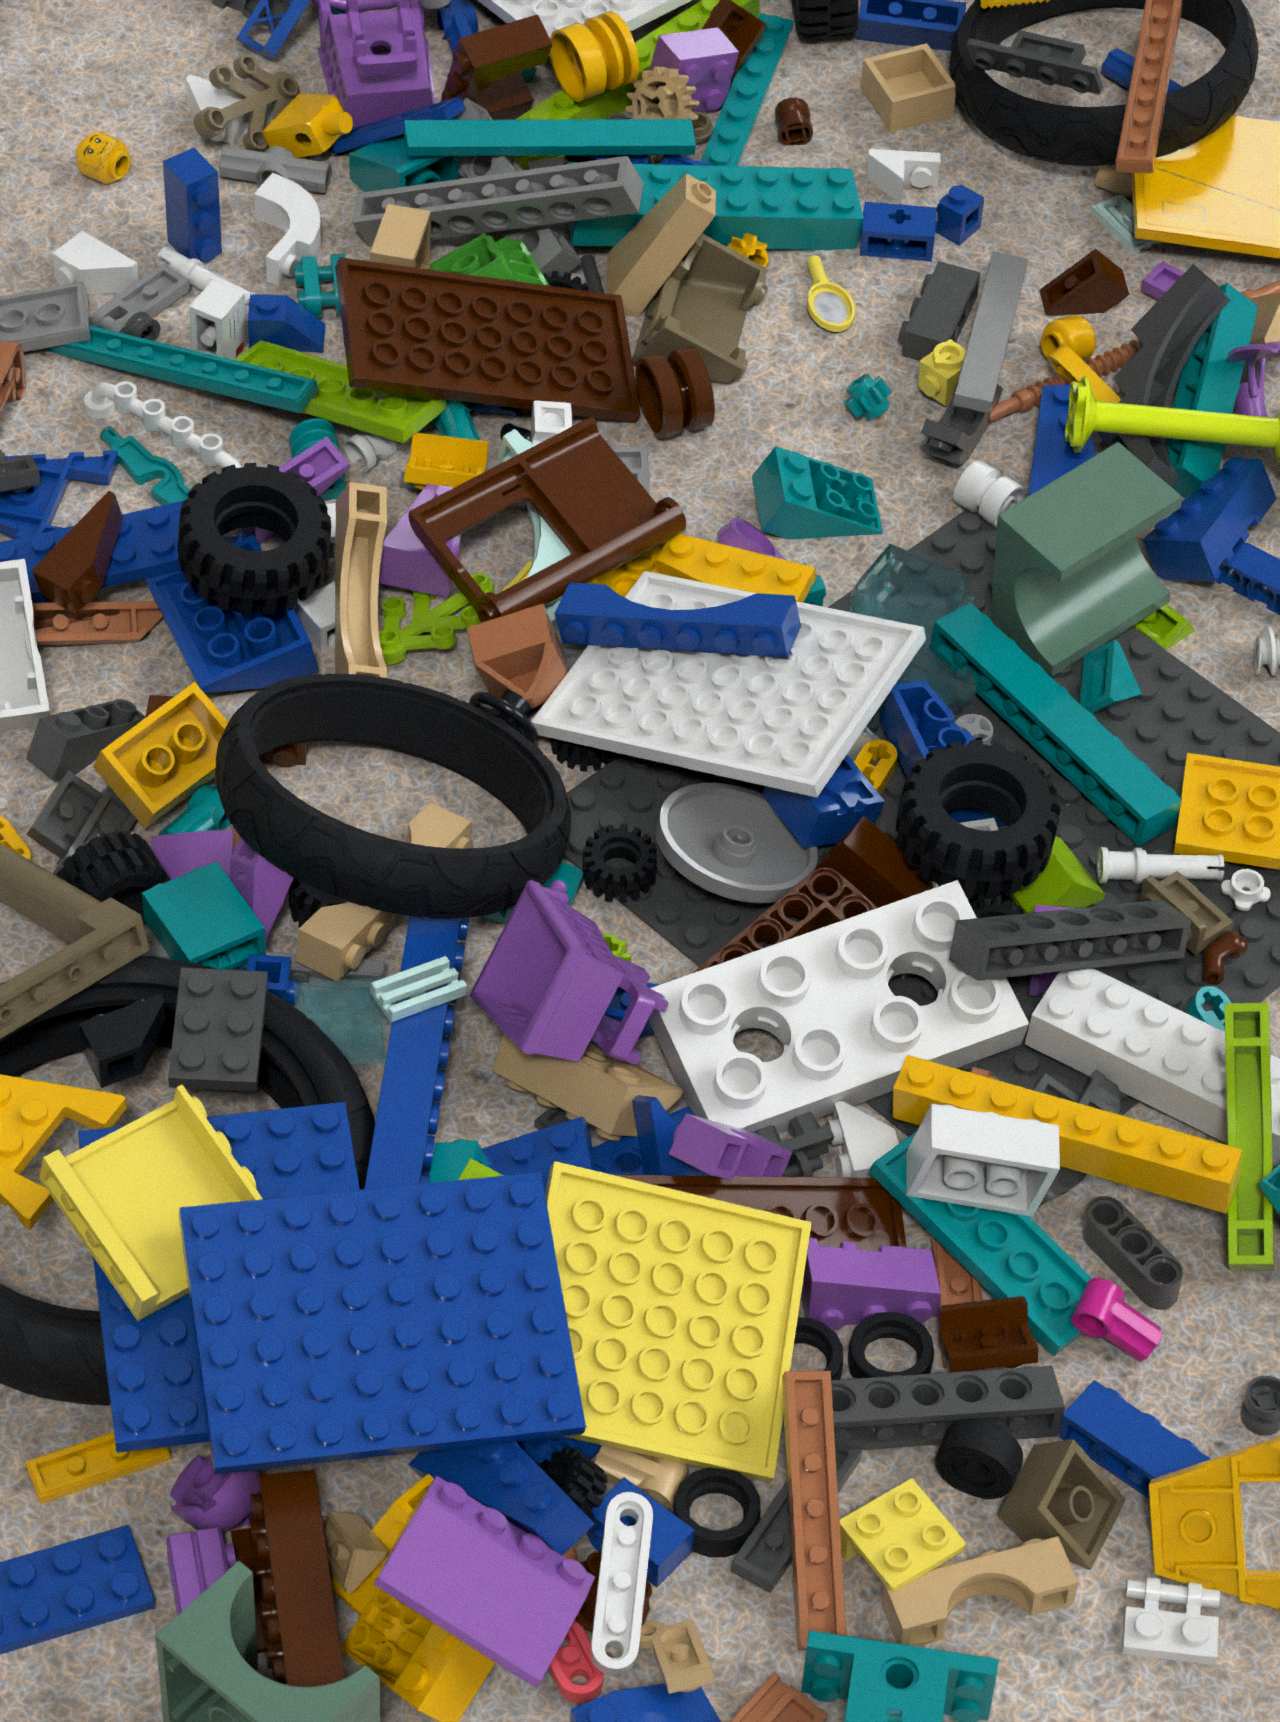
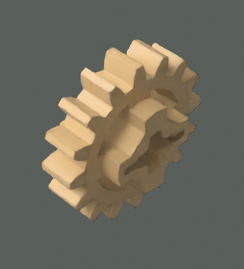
[625,67,700,120]

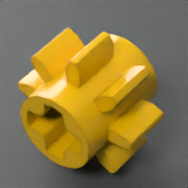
[727,233,769,268]

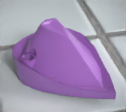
[717,518,786,560]

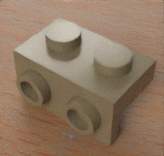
[1139,871,1234,955]

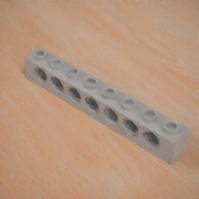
[352,156,643,247]

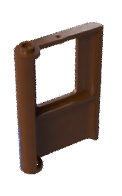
[408,416,686,623]

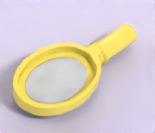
[806,255,856,332]

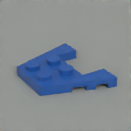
[0,450,118,539]

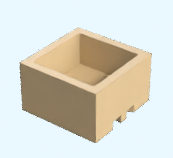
[861,43,956,133]
[370,204,431,269]

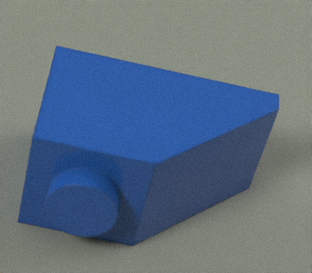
[248,294,326,353]

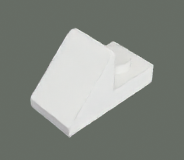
[866,149,940,204]

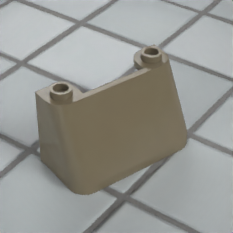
[632,233,768,384]

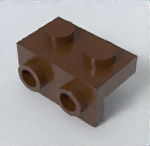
[701,0,767,81]
[938,1296,1038,1372]

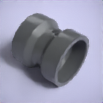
[1240,1376,1280,1436]

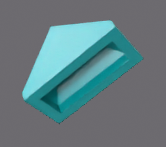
[1080,639,1142,714]

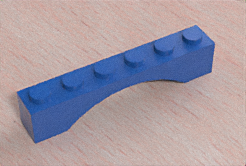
[554,582,801,658]

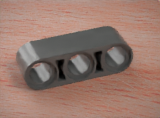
[1082,1196,1183,1310]

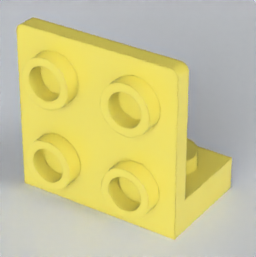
[840,1478,966,1592]

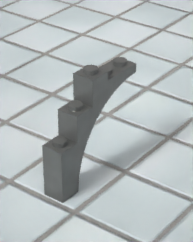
[1097,264,1230,486]

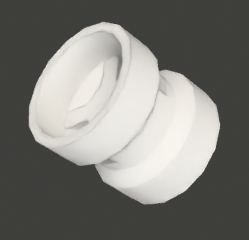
[343,432,397,473]

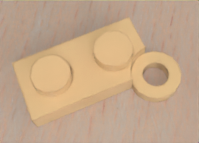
[639,1619,715,1694]

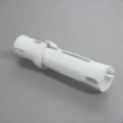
[156,246,255,315]

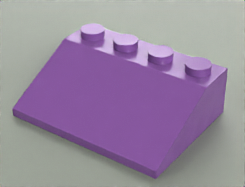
[374,1475,595,1688]

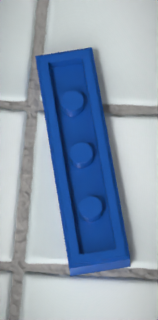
[331,97,465,154]

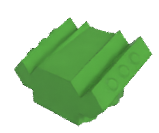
[429,233,549,286]

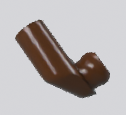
[1203,931,1247,985]

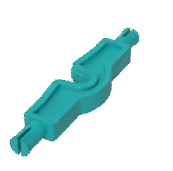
[100,426,190,505]

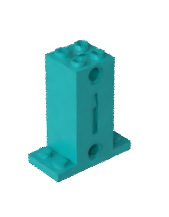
[801,1630,999,1722]

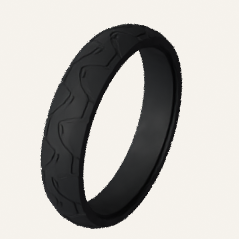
[949,0,1259,166]
[215,673,571,919]

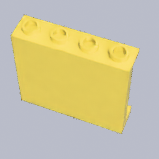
[39,1084,263,1321]

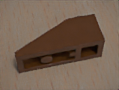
[32,491,123,614]

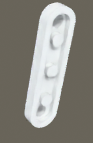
[590,1492,653,1675]

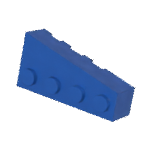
[1028,384,1096,496]
[879,680,1007,827]

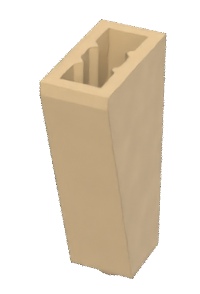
[606,173,716,317]

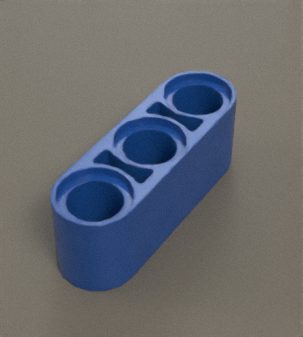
[1216,542,1280,615]

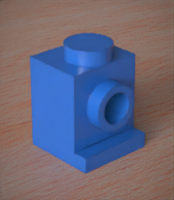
[935,185,984,246]

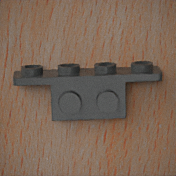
[966,30,1103,94]

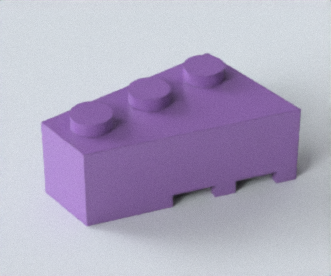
[379,483,461,598]
[801,1237,941,1331]

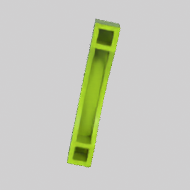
[1224,1003,1275,1271]

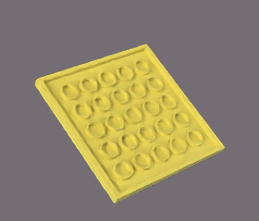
[545,1161,812,1483]

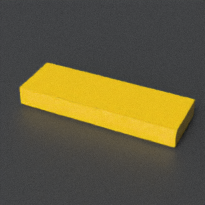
[25,1432,171,1504]

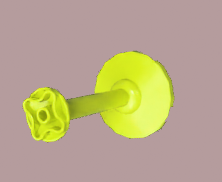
[1065,376,1280,462]

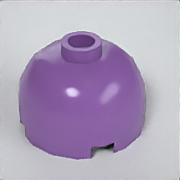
[170,1455,260,1532]

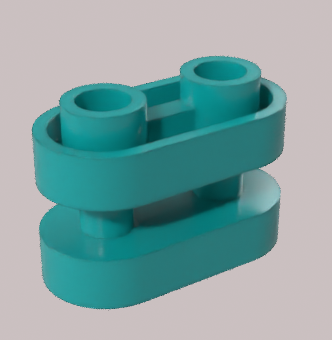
[294,253,346,318]

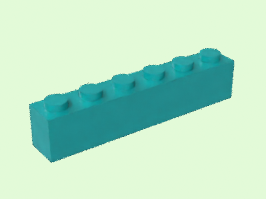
[1166,283,1258,499]

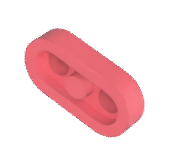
[548,1620,604,1703]

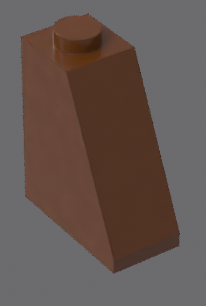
[815,816,934,908]

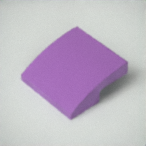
[151,830,234,880]

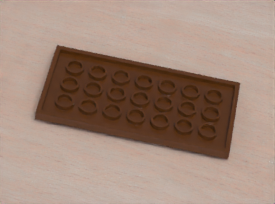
[335,257,641,423]

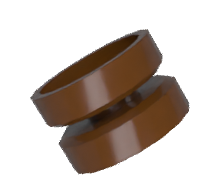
[635,346,715,439]

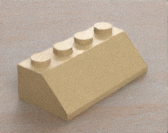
[492,1033,683,1141]

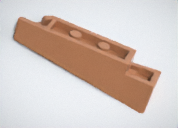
[32,601,163,645]

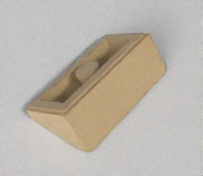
[323,1511,387,1593]

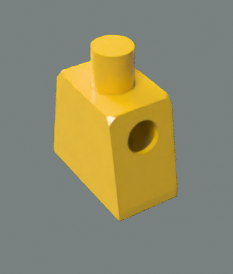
[262,93,353,158]

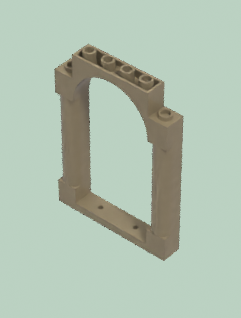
[0,843,150,1039]

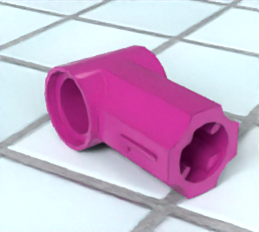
[1072,1278,1163,1362]

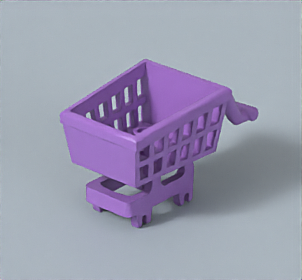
[313,0,436,128]
[470,880,669,1065]

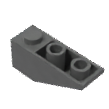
[26,699,146,780]

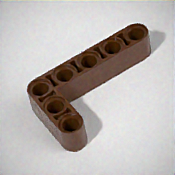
[693,867,878,973]

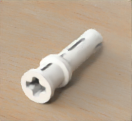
[1096,847,1224,884]

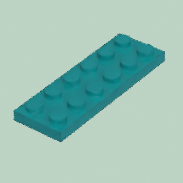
[869,1131,1092,1356]

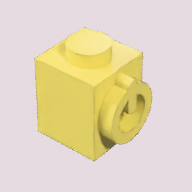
[917,339,967,406]

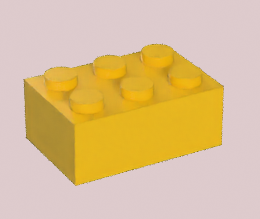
[93,682,228,829]

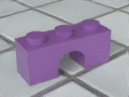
[669,1113,792,1180]

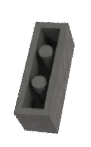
[898,261,980,361]

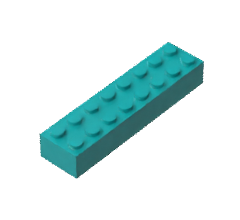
[567,162,864,250]

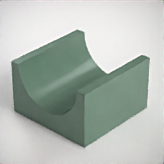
[990,442,1182,677]
[155,1561,381,1722]

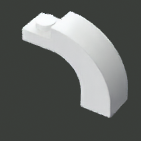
[254,173,321,286]

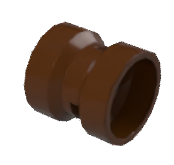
[775,97,813,145]

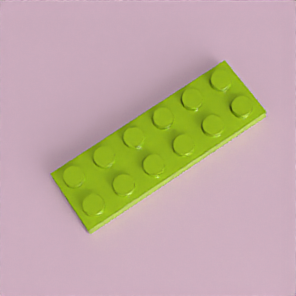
[235,340,447,443]

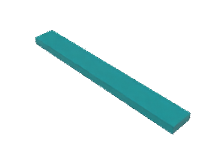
[403,119,696,156]
[44,326,318,414]

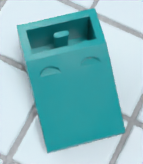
[752,446,883,539]

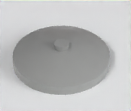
[655,783,818,903]

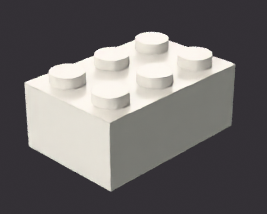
[906,1104,1060,1217]

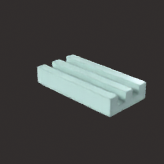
[1092,194,1163,255]
[370,956,467,1022]

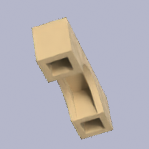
[881,1536,1078,1646]

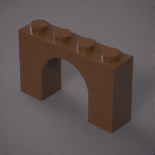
[440,14,553,120]

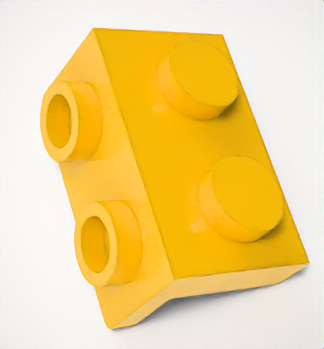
[404,433,489,489]

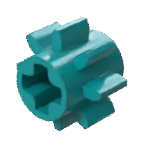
[844,373,892,421]

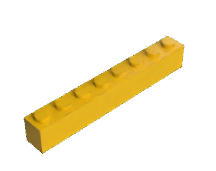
[893,1055,1243,1214]

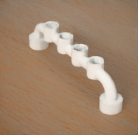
[84,381,242,468]

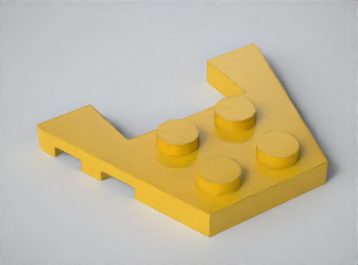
[0,1074,127,1230]
[1149,1436,1280,1613]

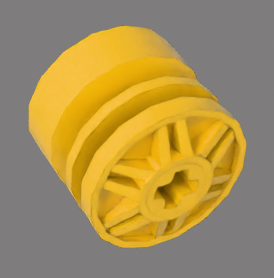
[550,11,639,102]

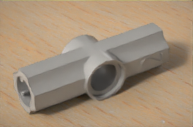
[219,146,332,193]

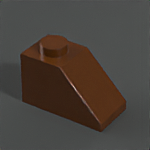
[1040,249,1129,316]

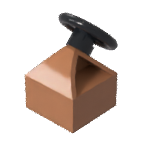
[467,603,569,745]

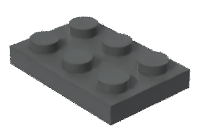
[168,968,268,1092]

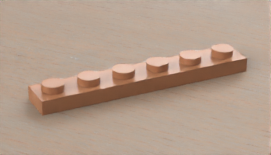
[782,1371,846,1651]

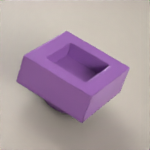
[1141,261,1185,300]

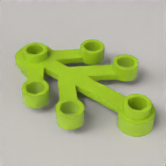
[379,573,496,665]

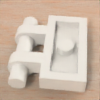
[1122,1577,1220,1665]

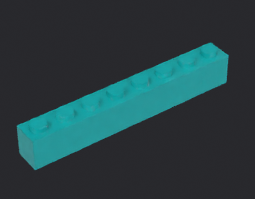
[930,602,1182,847]

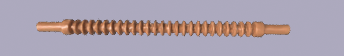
[989,279,1280,423]

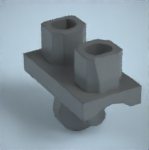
[754,1112,834,1177]

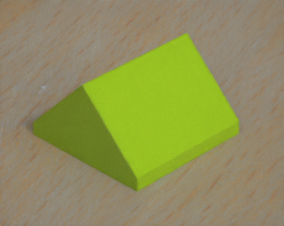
[1009,836,1105,914]

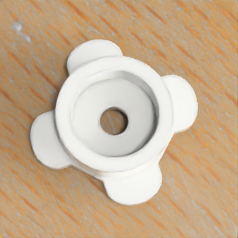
[1221,869,1271,911]

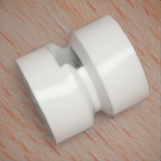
[953,460,1026,528]

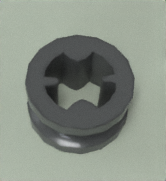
[123,311,160,341]

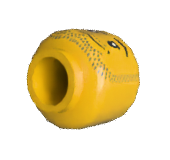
[76,132,131,184]

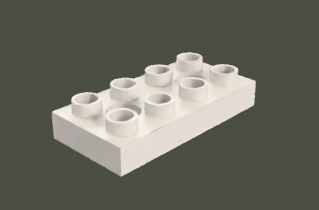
[648,880,1029,1133]

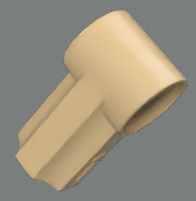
[594,1445,689,1511]

